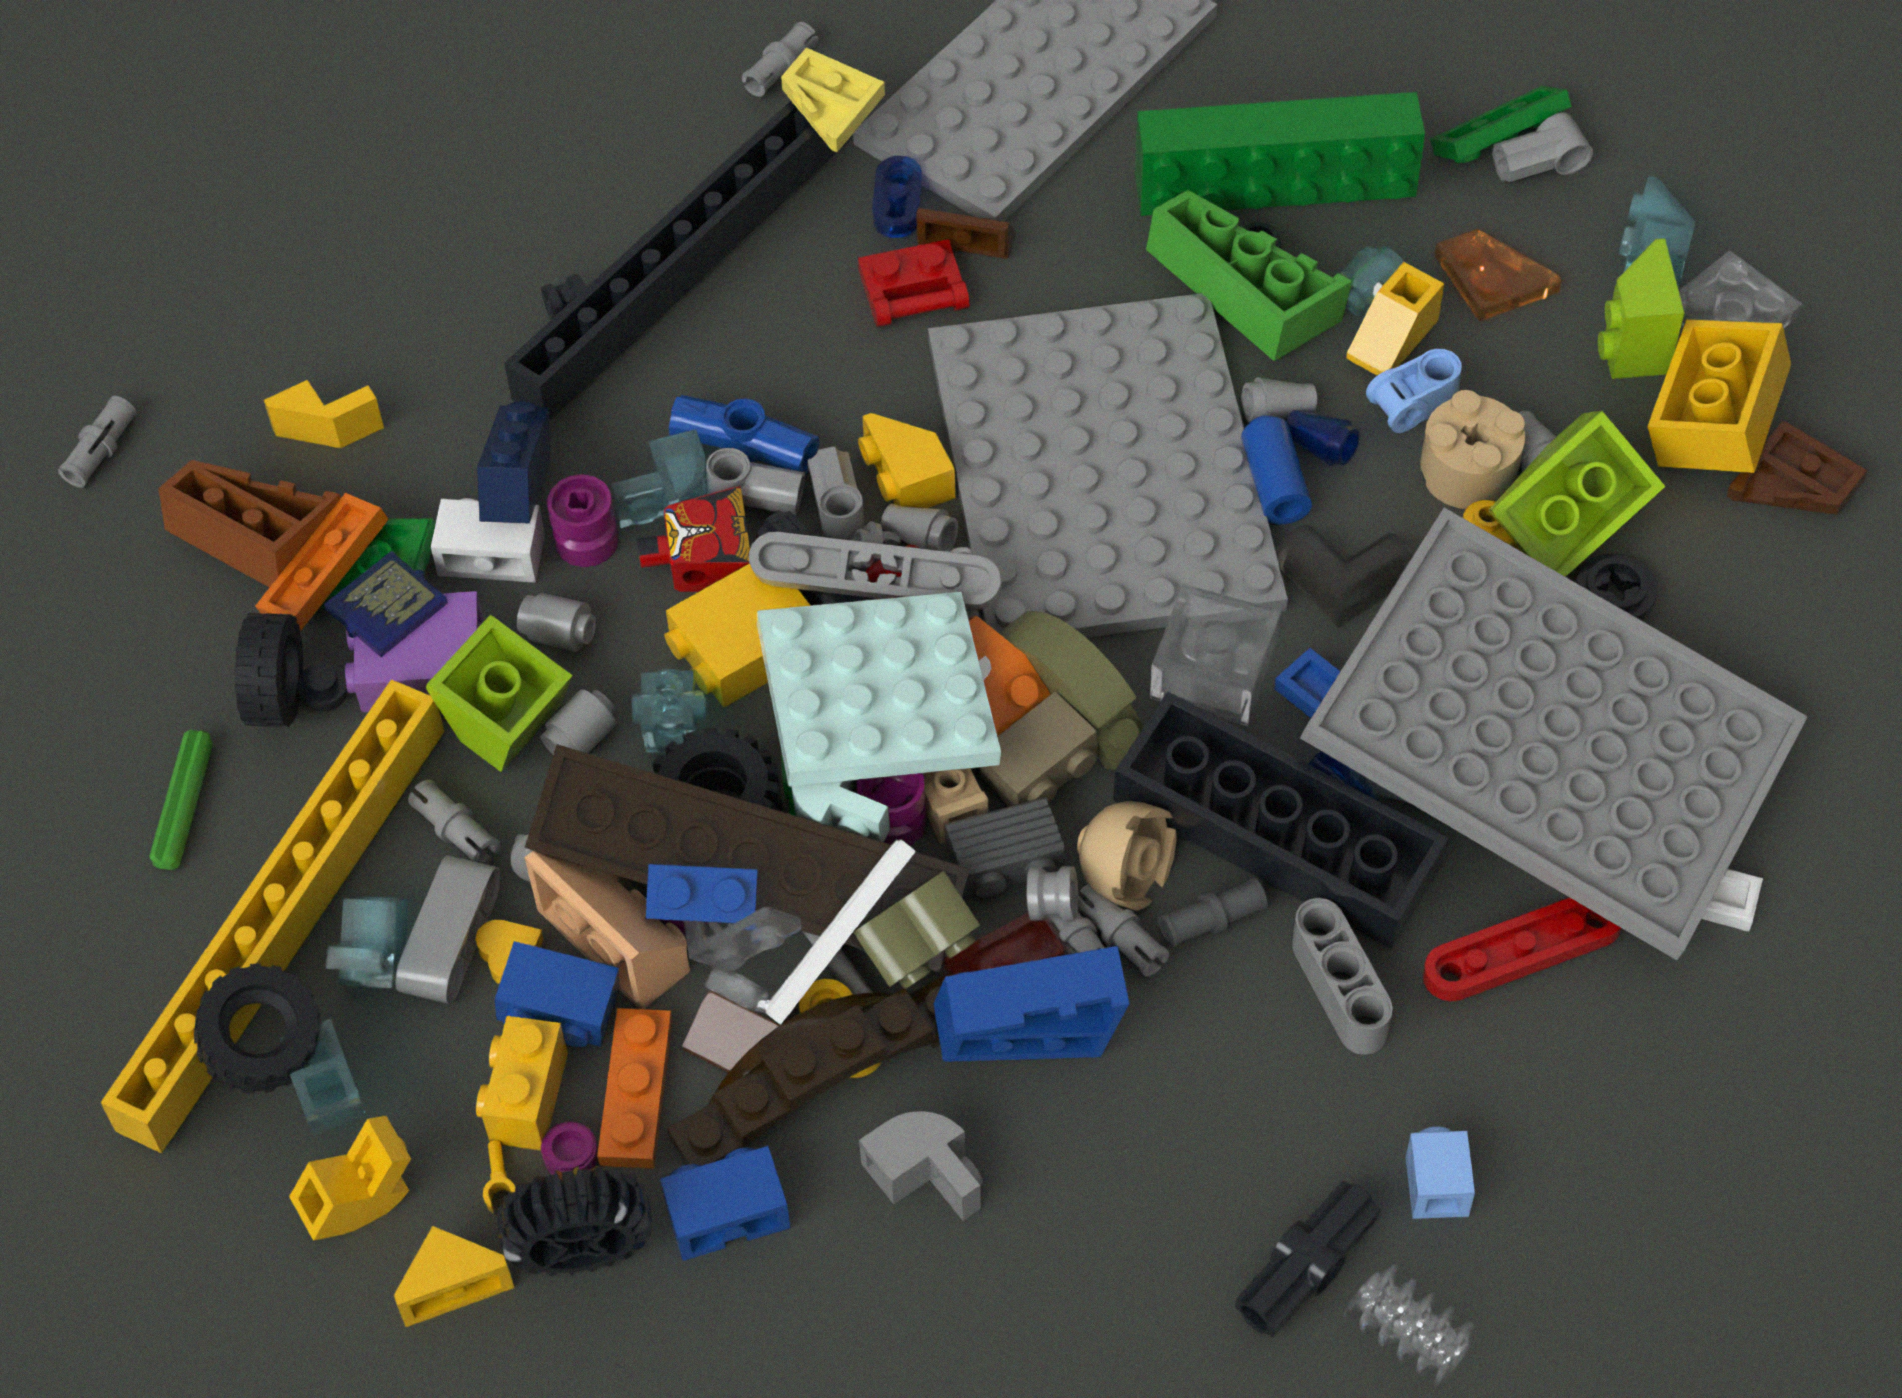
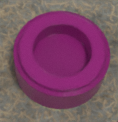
[541,1122,598,1174]

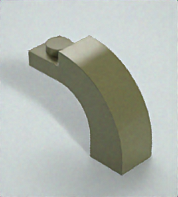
[999,611,1144,770]

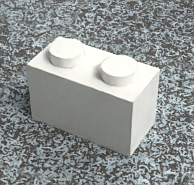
[431,498,545,583]

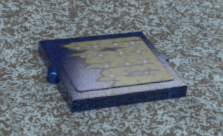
[324,551,448,657]

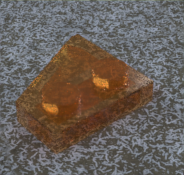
[1434,228,1562,322]

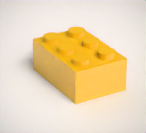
[1647,319,1791,473]

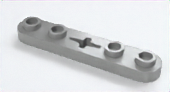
[749,532,1002,610]

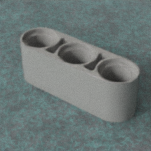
[395,855,501,1004]
[1292,898,1393,1055]

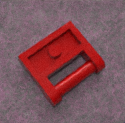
[858,239,970,327]

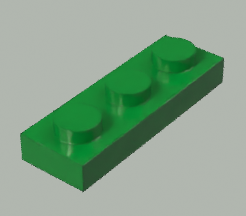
[1430,86,1572,163]

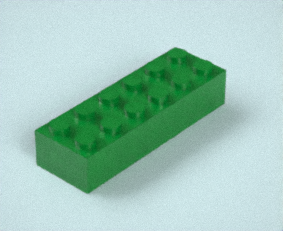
[1135,92,1425,216]

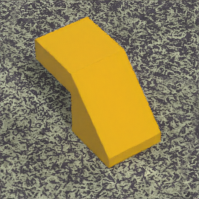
[264,380,384,448]

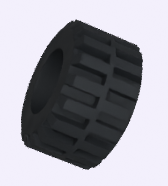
[652,727,782,812]

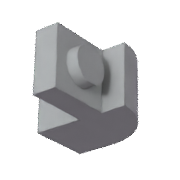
[859,1111,983,1221]

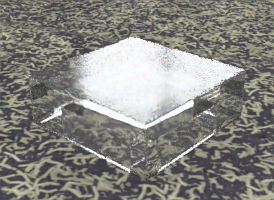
[705,968,774,1012]

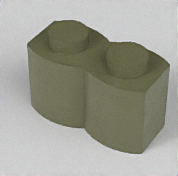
[853,871,980,989]

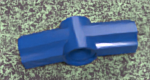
[668,395,819,475]

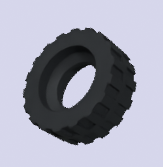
[234,613,303,727]
[194,963,321,1094]

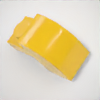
[289,1115,411,1241]

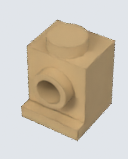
[922,768,988,844]

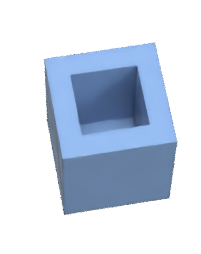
[1405,1127,1475,1219]

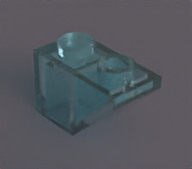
[1618,176,1695,287]

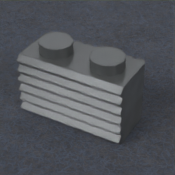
[944,797,1065,899]

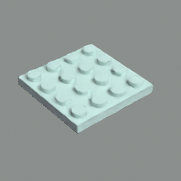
[757,592,1001,786]

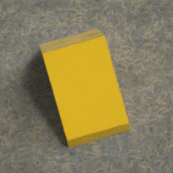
[394,1226,514,1327]

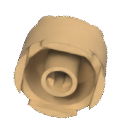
[1420,390,1525,509]

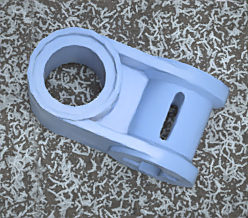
[1366,349,1461,433]

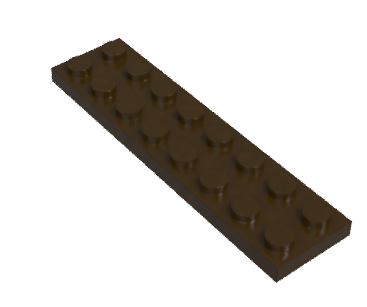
[525,744,970,972]

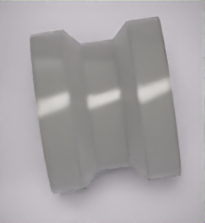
[1027,866,1078,921]

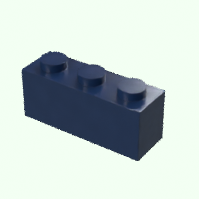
[477,401,550,524]

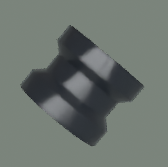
[541,274,586,320]

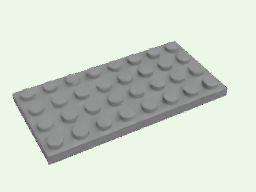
[853,0,1217,222]

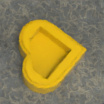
[475,920,544,984]

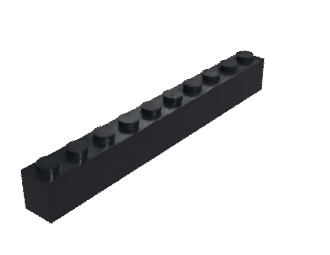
[504,101,853,420]

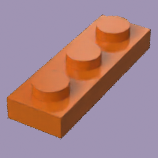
[255,493,389,632]
[597,1008,673,1169]

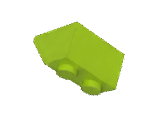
[1598,238,1684,379]
[426,614,573,772]

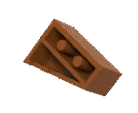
[158,460,340,588]

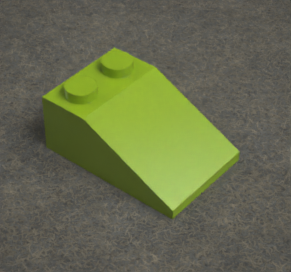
[1488,411,1666,577]

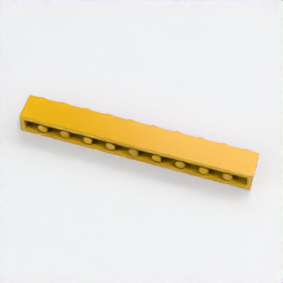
[100,679,445,1153]

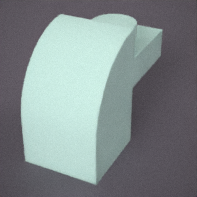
[792,780,890,842]

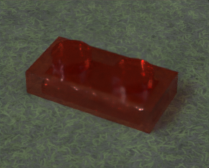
[944,912,1064,975]

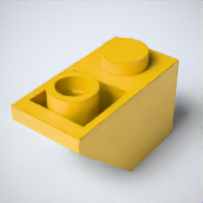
[1346,262,1444,375]
[858,413,956,508]

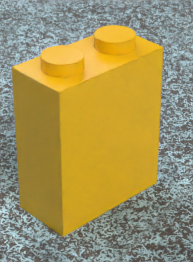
[665,564,811,708]

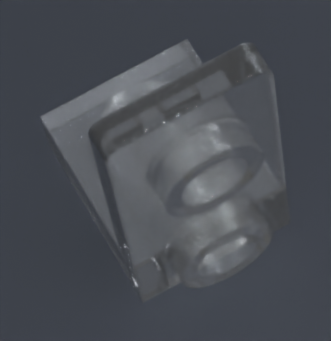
[684,907,802,971]

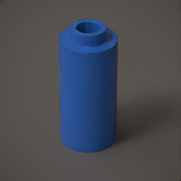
[1241,415,1312,525]

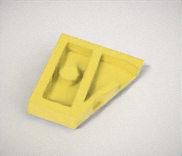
[781,47,885,152]

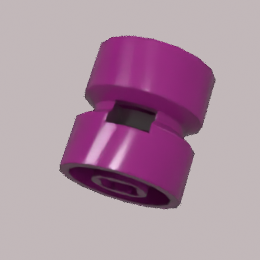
[547,474,619,567]
[857,773,926,846]

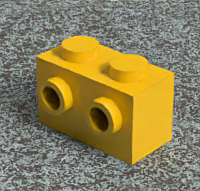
[476,1016,568,1151]

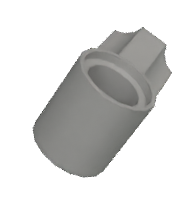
[1492,113,1593,182]
[807,446,865,540]
[706,448,805,515]

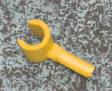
[483,1140,515,1213]

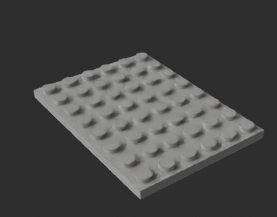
[928,293,1288,638]
[1300,507,1808,960]

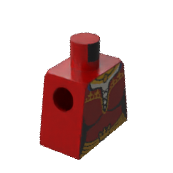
[637,486,750,592]

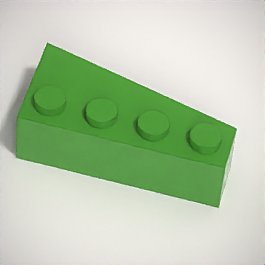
[1146,190,1352,361]

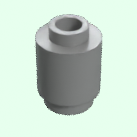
[517,592,596,652]
[540,689,617,755]

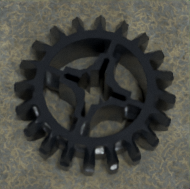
[496,1166,652,1276]

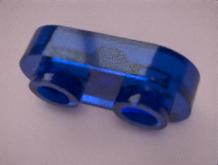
[872,156,922,238]

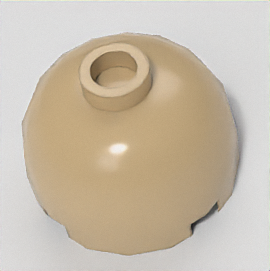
[1077,801,1177,911]

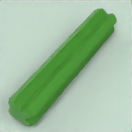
[149,729,213,870]

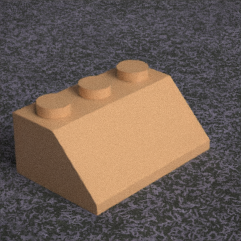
[524,851,690,1009]

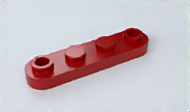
[1423,897,1622,1001]

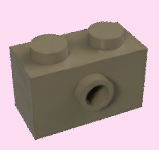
[979,691,1099,806]

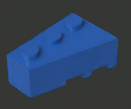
[933,946,1129,1062]

